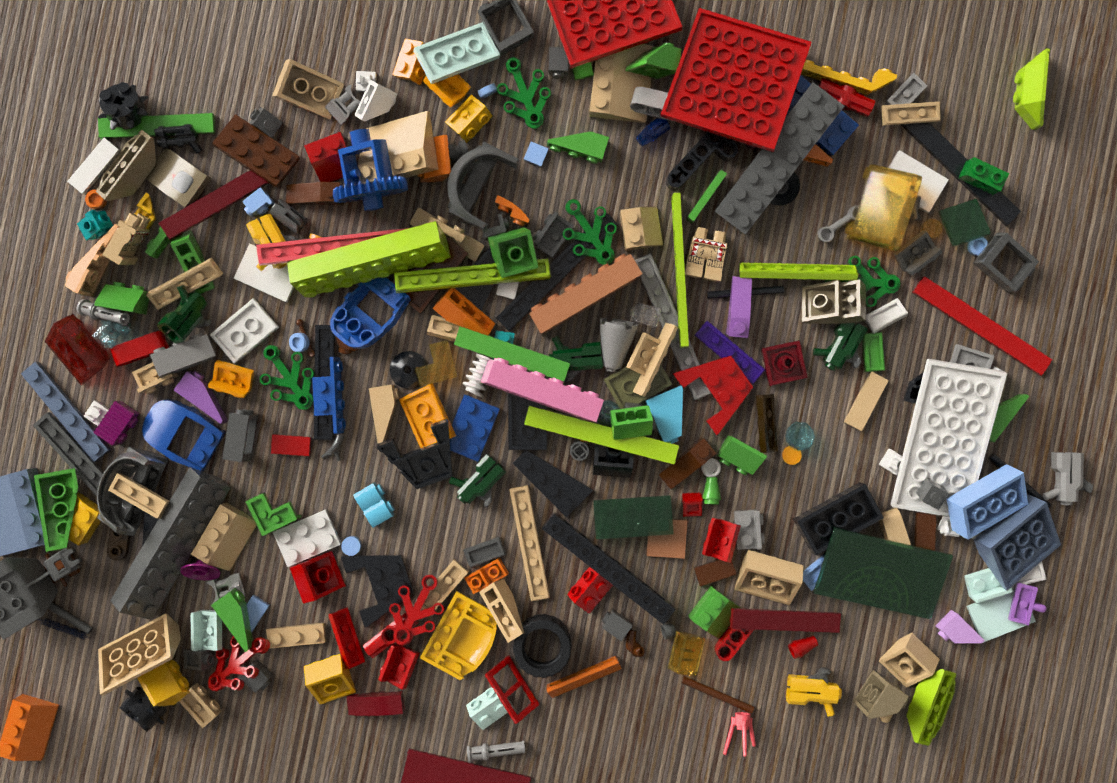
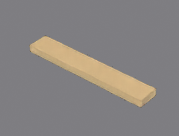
[509,485,550,602]

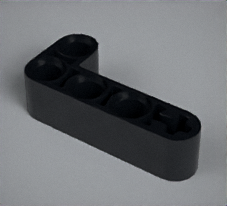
[666,132,738,190]

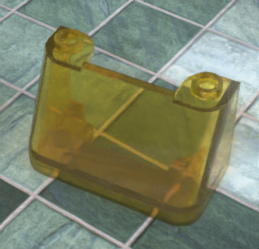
[845,164,922,252]

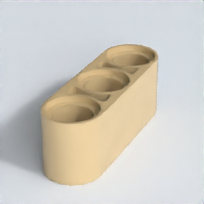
[879,508,912,549]

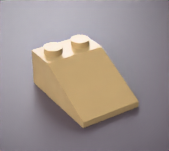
[272,59,344,120]

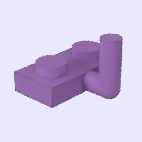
[1008,582,1047,625]

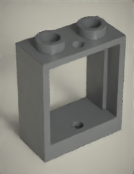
[477,0,534,56]
[973,232,1039,292]
[222,409,259,462]

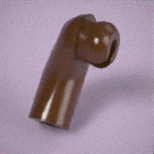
[626,629,645,657]

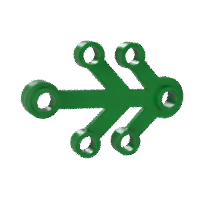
[497,57,551,129]
[562,199,617,265]
[824,256,901,307]
[259,345,315,410]

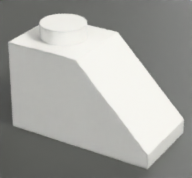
[355,80,397,121]

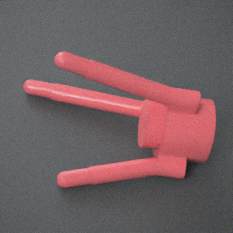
[723,712,756,757]

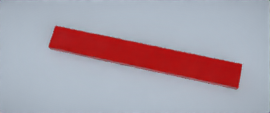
[912,276,1053,376]

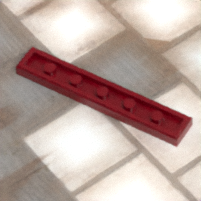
[159,170,269,241]
[730,608,841,633]

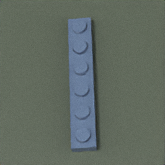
[21,362,111,462]

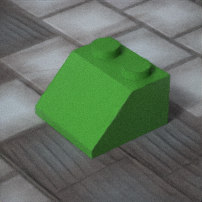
[625,43,681,79]
[488,227,539,278]
[94,282,149,315]
[717,435,767,476]
[688,585,741,639]

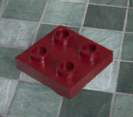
[761,340,808,386]

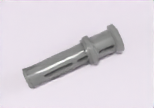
[76,299,130,325]
[467,741,525,763]

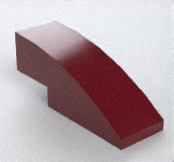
[346,691,405,716]

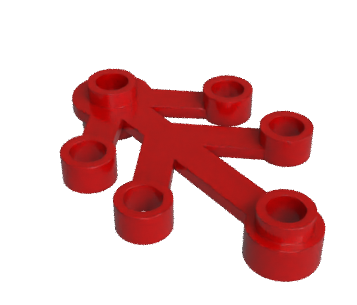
[389,575,445,645]
[208,636,270,691]

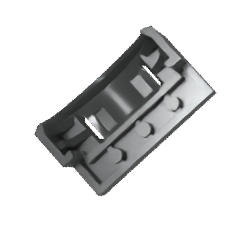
[448,142,519,232]
[97,447,168,536]

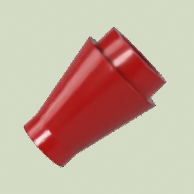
[788,636,818,659]

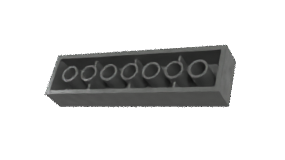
[715,82,844,235]
[110,467,231,620]

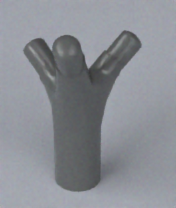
[902,195,921,223]
[321,434,344,461]

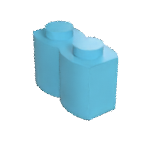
[354,482,395,528]

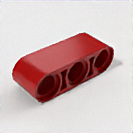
[110,330,169,367]
[714,626,754,661]

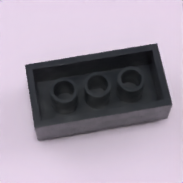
[793,482,884,555]

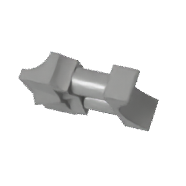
[325,84,361,125]
[207,573,246,603]

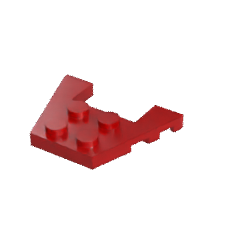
[673,356,753,435]

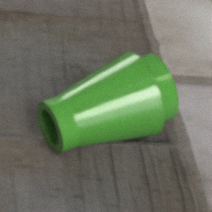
[702,477,721,505]

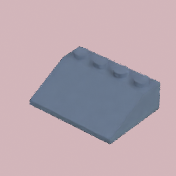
[0,468,45,556]
[974,495,1061,590]

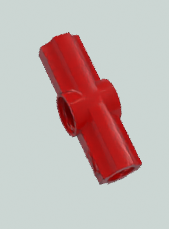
[818,78,875,117]
[363,612,419,659]

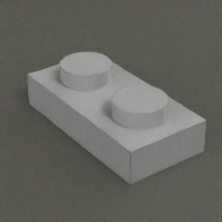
[885,73,927,105]

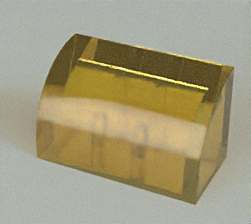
[668,631,705,676]

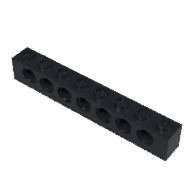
[542,512,676,625]

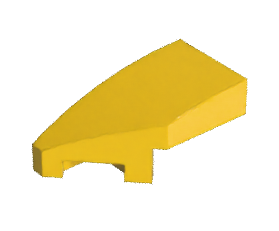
[134,192,156,230]

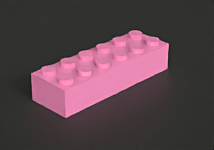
[480,358,604,422]

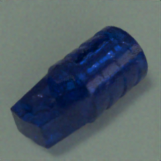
[635,118,671,147]

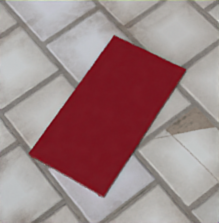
[401,748,531,783]

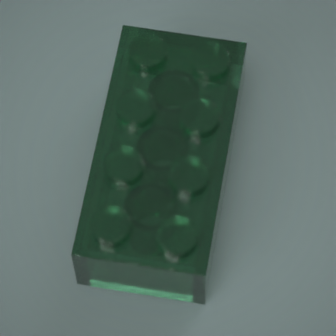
[593,495,674,539]

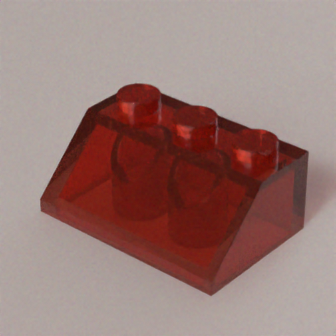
[45,314,110,385]

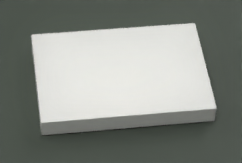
[879,150,949,213]
[234,243,294,302]
[210,298,279,364]

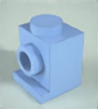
[242,187,275,218]

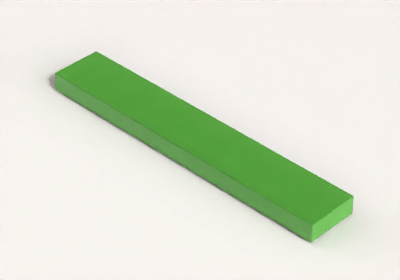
[98,113,215,139]
[454,326,570,382]

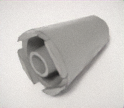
[600,318,638,372]

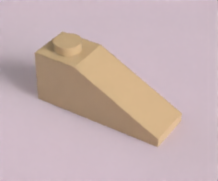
[369,385,399,443]
[479,579,524,643]

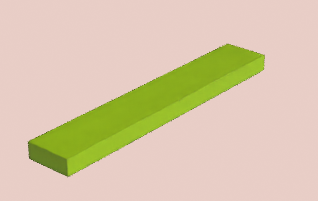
[739,263,858,280]

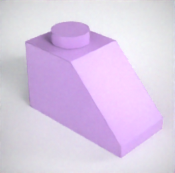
[935,610,985,643]

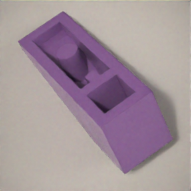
[726,276,752,338]
[174,371,228,424]

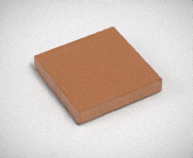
[646,517,687,559]

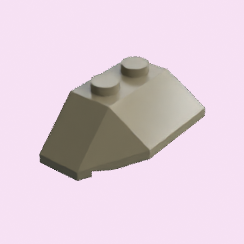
[96,130,156,201]

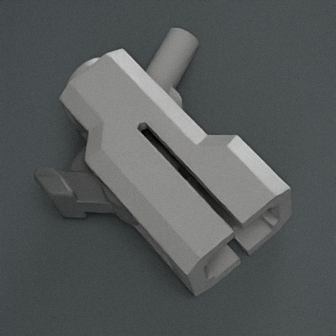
[1043,452,1093,505]

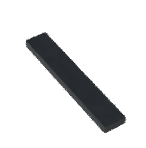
[314,325,336,440]

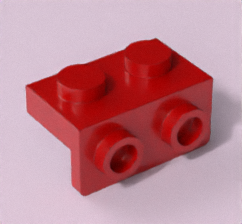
[702,518,741,563]
[567,567,613,614]
[378,644,420,690]

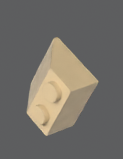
[619,207,663,251]
[879,633,940,688]

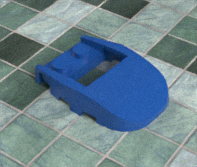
[330,277,411,349]
[142,399,226,471]

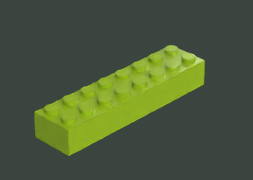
[287,221,451,298]

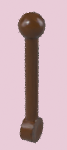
[296,319,315,357]

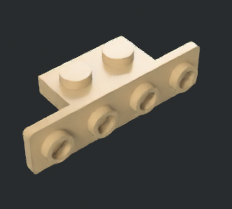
[410,208,484,261]
[626,323,678,397]

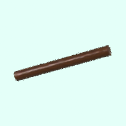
[681,676,754,714]

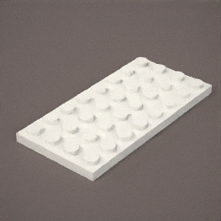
[890,359,1007,517]

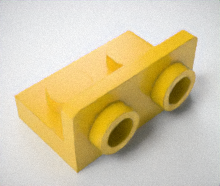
[445,94,492,143]

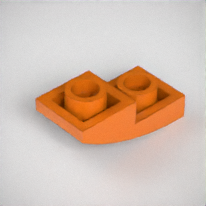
[495,195,530,227]
[464,557,509,594]

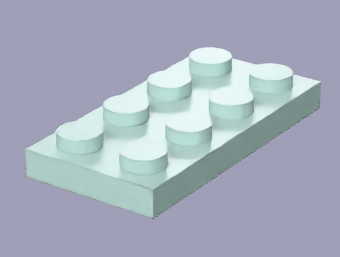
[413,22,500,84]

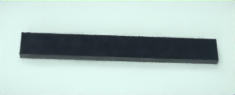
[900,123,1021,226]
[496,212,618,332]

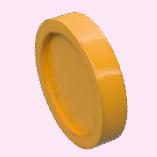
[782,446,802,465]

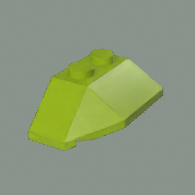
[1013,48,1050,130]
[906,669,956,746]

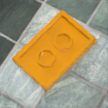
[399,384,456,448]

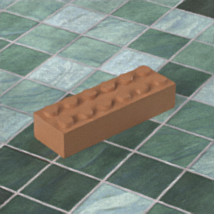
[529,253,642,335]

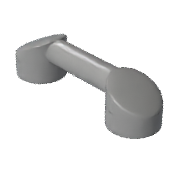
[817,205,866,242]

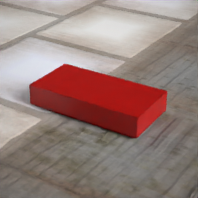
[271,434,312,456]

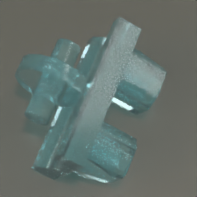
[91,319,131,349]

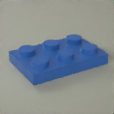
[450,394,500,462]

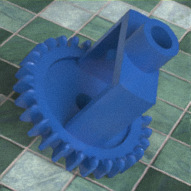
[333,129,408,211]

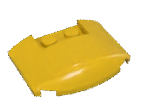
[420,591,497,680]

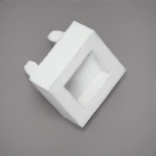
[356,71,377,92]
[84,400,109,426]
[879,449,902,475]

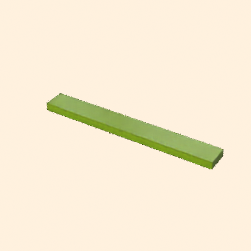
[671,193,689,348]
[394,258,551,293]
[524,406,679,464]

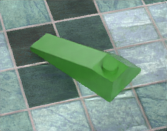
[34,468,79,552]

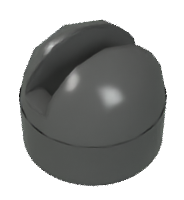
[661,623,676,640]

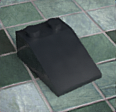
[593,414,634,478]

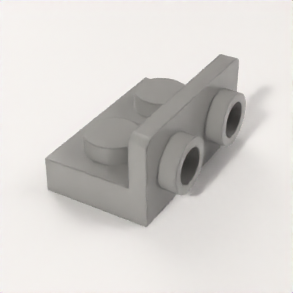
[734,509,765,550]

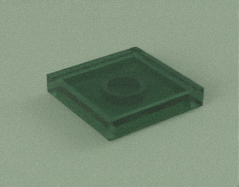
[939,198,991,247]

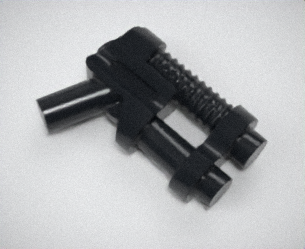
[154,124,203,154]

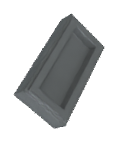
[463,536,506,568]

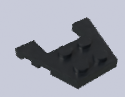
[377,419,453,489]
[341,555,414,627]

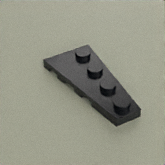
[513,450,593,517]

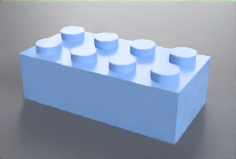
[946,464,1028,540]

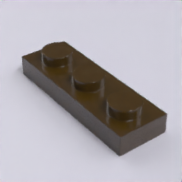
[756,394,778,453]

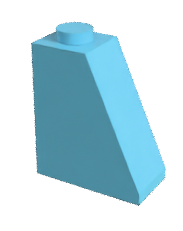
[645,385,683,444]

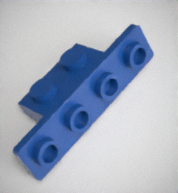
[312,357,346,434]

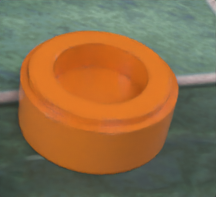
[85,190,107,210]

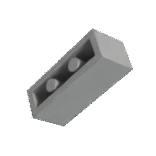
[150,333,216,378]

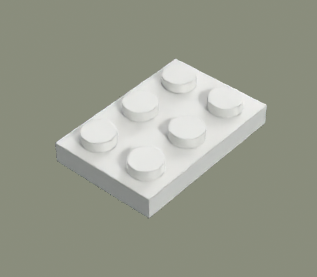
[273,509,342,567]

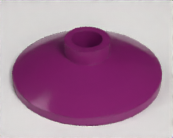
[180,560,220,581]

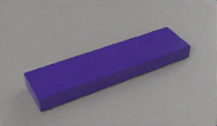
[694,321,765,384]

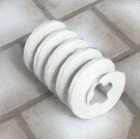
[462,354,492,397]

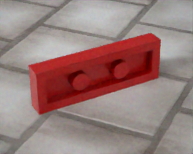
[328,607,365,669]

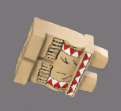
[103,213,150,265]
[685,227,727,282]

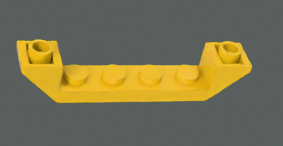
[801,60,897,96]

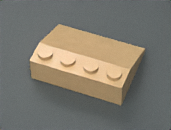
[589,44,654,123]
[358,111,438,184]
[98,613,181,696]

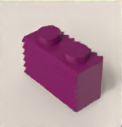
[93,401,139,446]

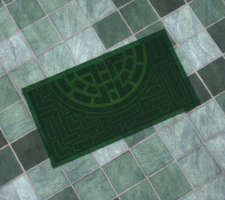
[813,528,953,619]

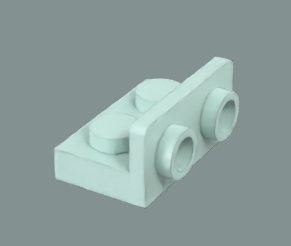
[964,568,1013,603]

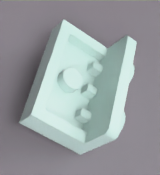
[190,610,222,651]
[466,687,514,730]

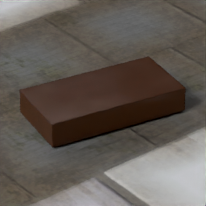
[914,512,936,551]
[693,559,737,587]

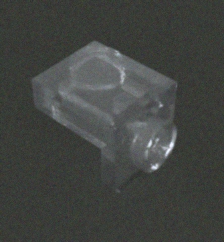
[630,303,661,328]

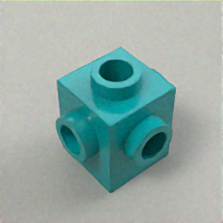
[77,210,113,241]

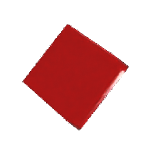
[682,492,703,517]

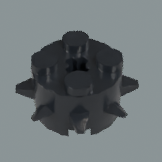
[98,82,149,130]
[119,686,167,732]

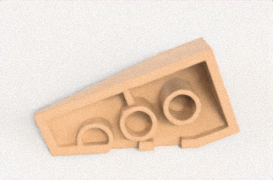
[65,224,119,297]

